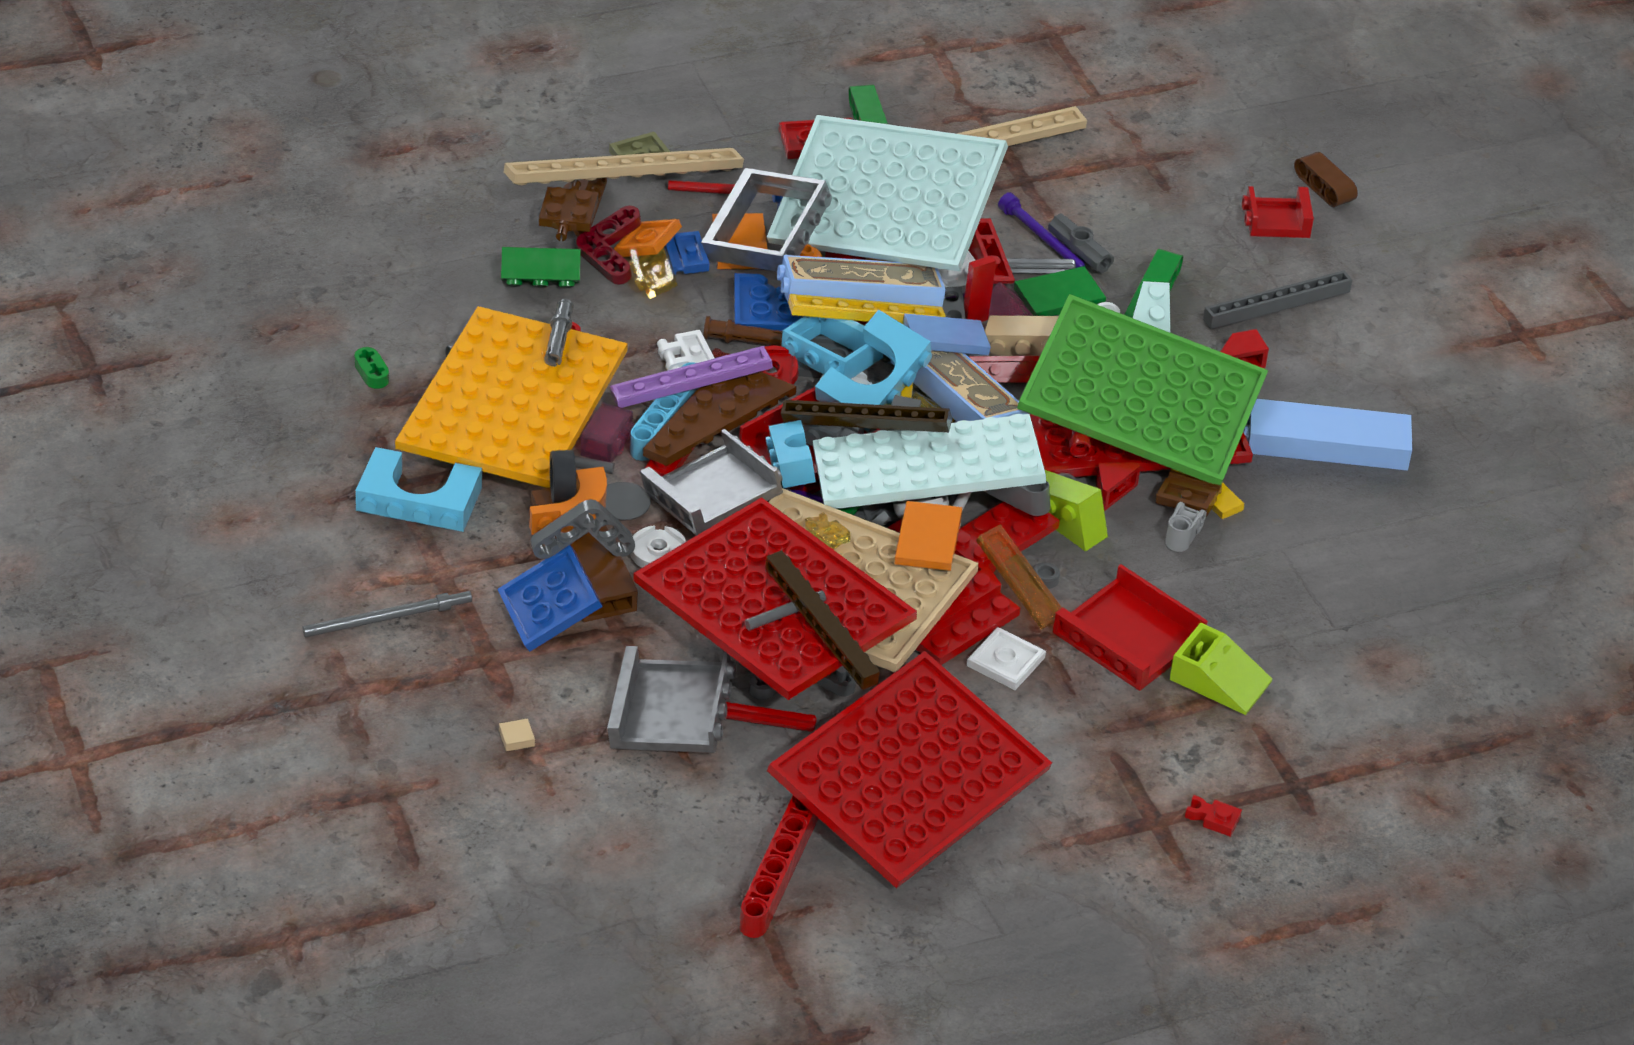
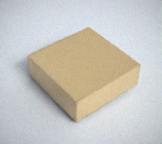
[499,719,535,751]

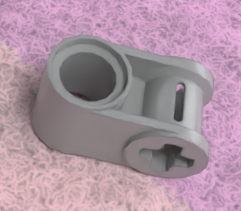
[1165,502,1207,552]

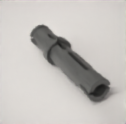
[544,299,574,366]

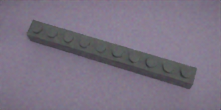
[1203,270,1352,329]

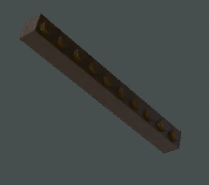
[781,400,952,433]
[765,550,880,690]

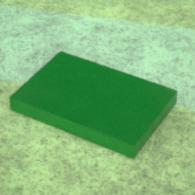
[1014,266,1106,316]

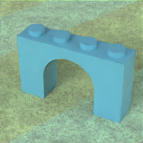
[815,310,932,431]
[356,447,482,532]

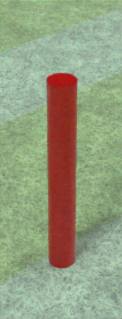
[668,180,735,194]

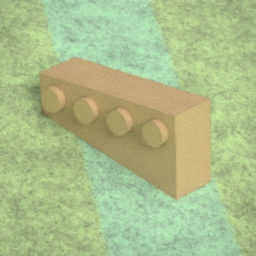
[985,316,1059,356]

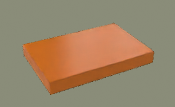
[712,213,767,269]
[895,501,962,571]

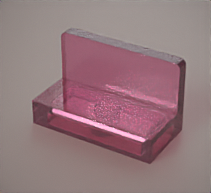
[989,282,1033,317]

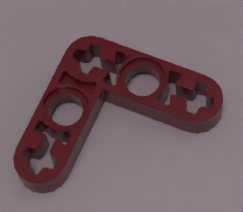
[576,205,641,285]

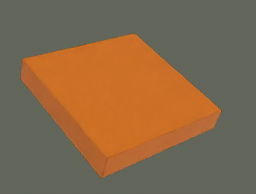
[614,219,682,257]

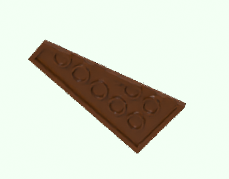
[643,371,797,466]

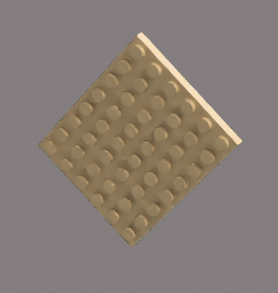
[769,488,978,672]

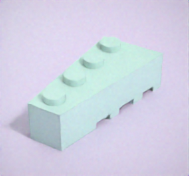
[1133,281,1170,332]

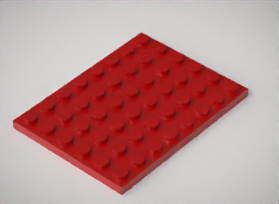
[634,497,917,700]
[767,651,1053,889]

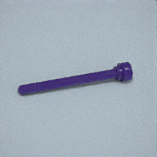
[998,192,1085,268]

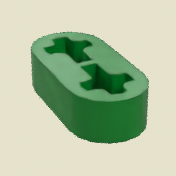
[354,347,389,389]

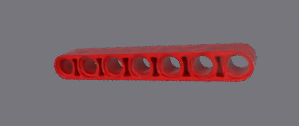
[740,795,819,938]

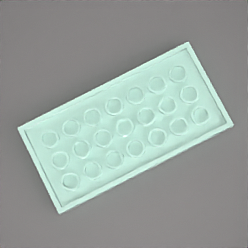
[813,414,1046,509]

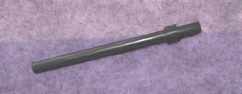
[302,591,472,637]

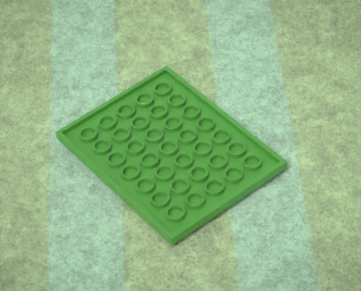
[1017,294,1268,485]

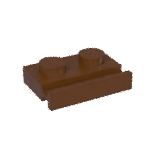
[1156,470,1222,517]

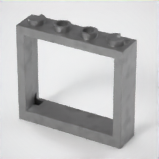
[701,168,832,271]

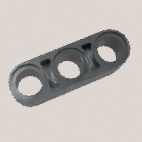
[986,481,1051,516]

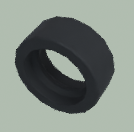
[550,450,576,503]

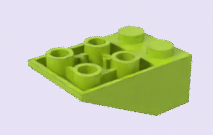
[1170,623,1272,715]

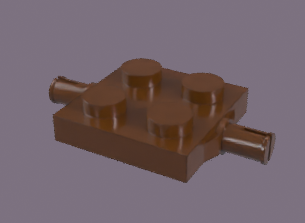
[539,180,598,241]

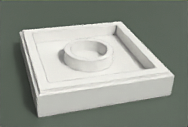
[967,627,1046,690]

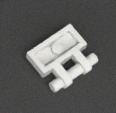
[657,330,714,371]

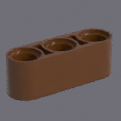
[1294,152,1358,207]

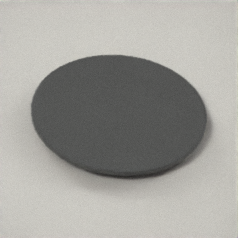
[606,482,651,520]

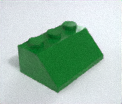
[501,247,581,287]

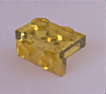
[629,247,678,299]

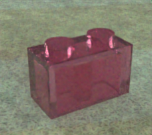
[581,402,635,462]

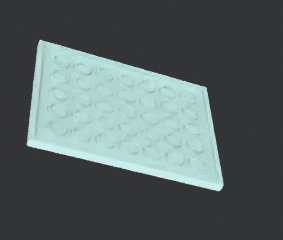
[767,115,1008,271]

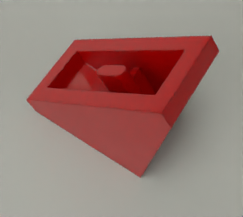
[1096,463,1141,511]

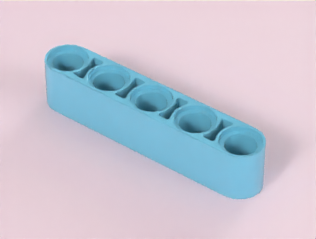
[630,362,700,461]

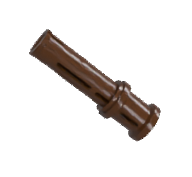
[703,316,783,347]

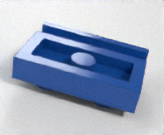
[664,231,710,275]

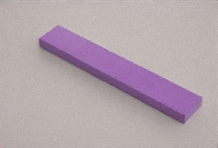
[610,346,773,409]

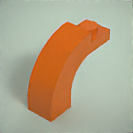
[529,467,607,535]

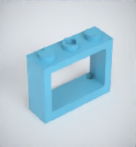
[782,316,883,379]

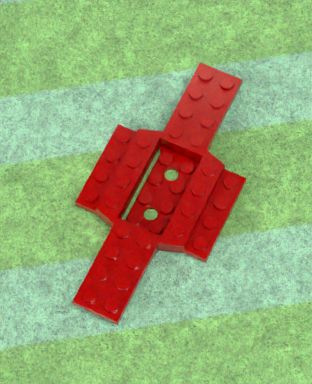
[887,502,1060,665]

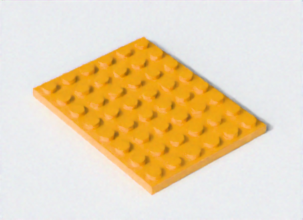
[395,306,627,488]

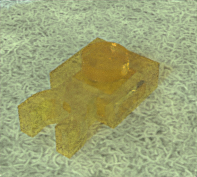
[805,513,851,549]

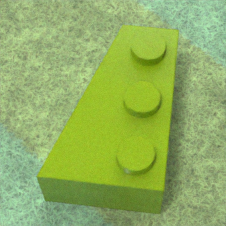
[1045,470,1108,552]

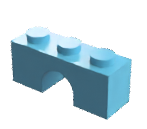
[765,420,816,488]

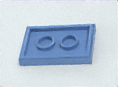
[903,314,991,355]

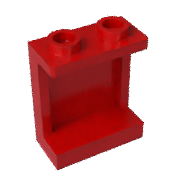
[1242,186,1314,238]

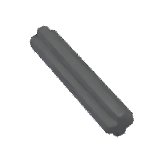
[1007,258,1076,274]

